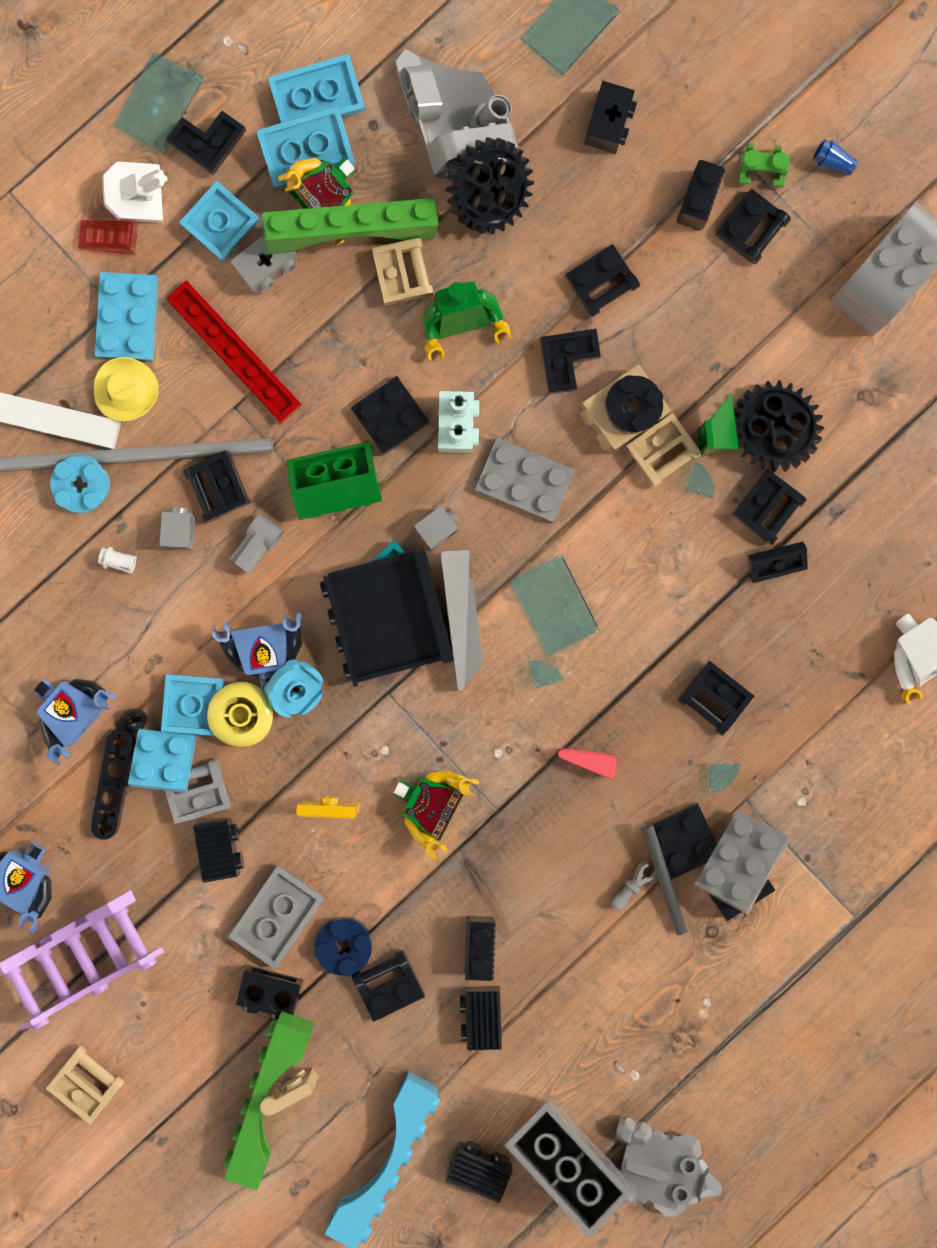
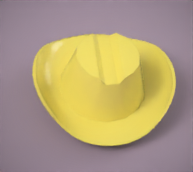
[94,357,159,421]
[207,682,273,747]

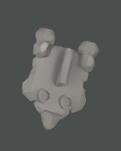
[614,1116,722,1217]

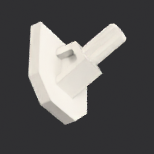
[102,162,168,223]

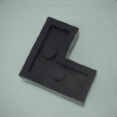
[166,111,246,176]
[540,328,601,395]

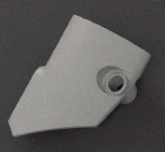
[394,49,519,179]

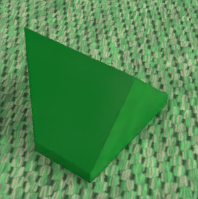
[697,392,739,457]

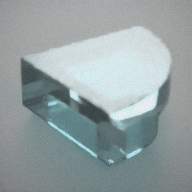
[685,462,714,498]
[528,660,564,688]
[709,763,740,792]

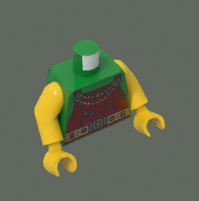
[278,157,355,247]
[393,771,479,861]

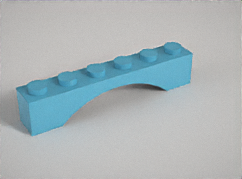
[325,1071,440,1248]

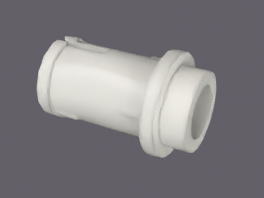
[98,547,137,574]

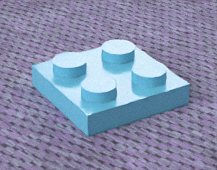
[179,181,260,262]
[161,674,225,736]
[128,729,197,793]

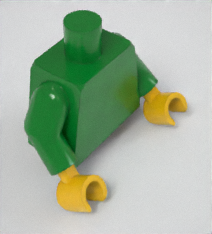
[423,281,511,361]

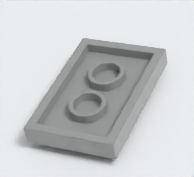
[475,438,575,523]
[695,810,790,915]
[228,864,325,969]

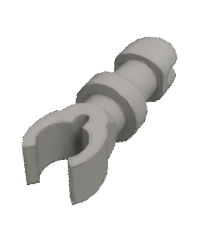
[611,861,657,910]

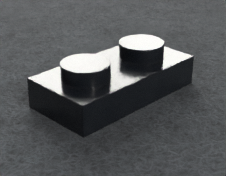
[748,541,808,583]

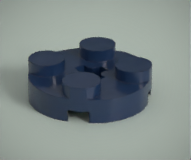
[315,917,372,976]

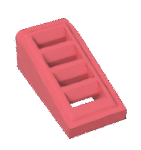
[557,748,617,779]

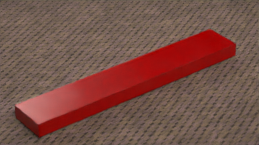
[166,280,302,424]

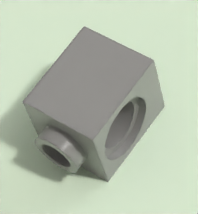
[414,506,460,551]
[159,507,196,550]

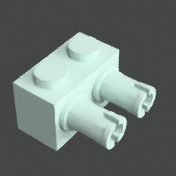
[438,391,479,453]

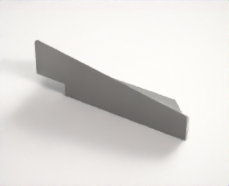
[440,550,483,691]

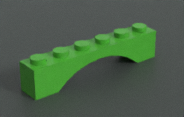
[262,198,439,254]
[223,1012,314,1191]

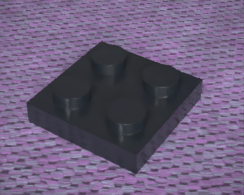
[351,376,430,456]
[652,803,717,880]

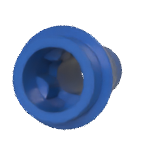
[813,139,858,176]

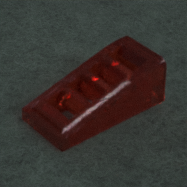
[78,220,138,255]

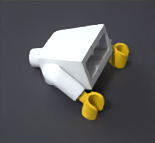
[894,614,937,705]

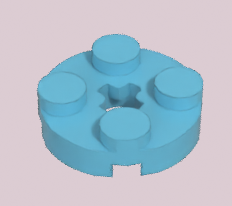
[50,455,110,513]
[264,659,323,717]

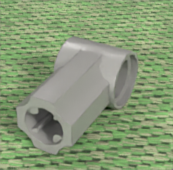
[230,514,284,574]

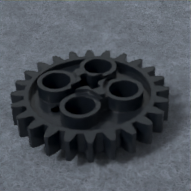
[446,137,534,234]
[734,380,824,472]

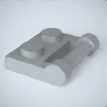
[165,758,231,824]

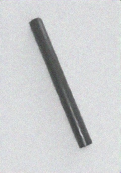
[642,824,687,935]

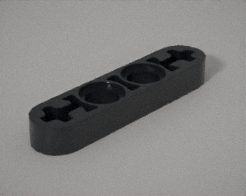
[91,729,135,840]

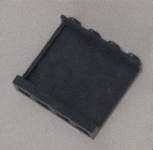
[320,547,454,687]

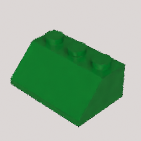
[287,441,382,520]

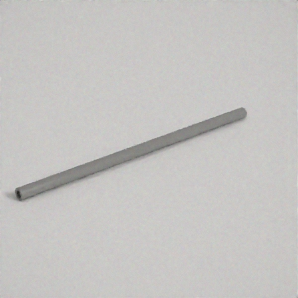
[0,438,273,471]

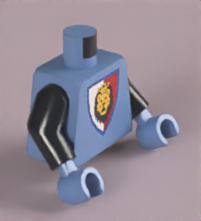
[212,612,302,690]
[34,679,116,765]
[0,841,52,933]

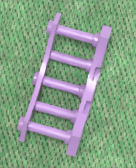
[0,891,164,1031]

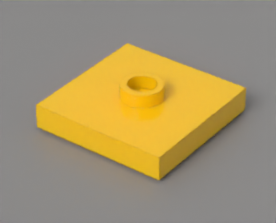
[296,797,360,819]

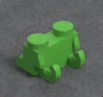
[738,143,790,188]

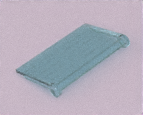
[521,0,620,75]
[114,52,204,152]
[510,554,600,656]

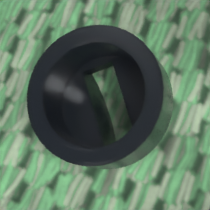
[123,708,148,731]

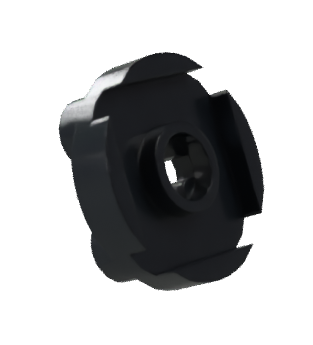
[605,375,663,434]

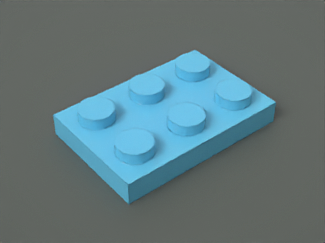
[268,54,366,122]
[256,106,355,188]
[95,272,159,362]

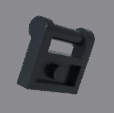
[715,188,791,265]
[565,244,640,317]
[183,450,251,523]
[731,468,807,545]
[677,660,755,736]
[351,950,425,1022]

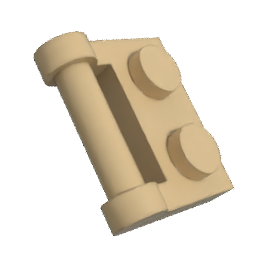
[372,238,434,306]
[625,413,701,488]
[46,1046,125,1125]
[260,1068,318,1116]

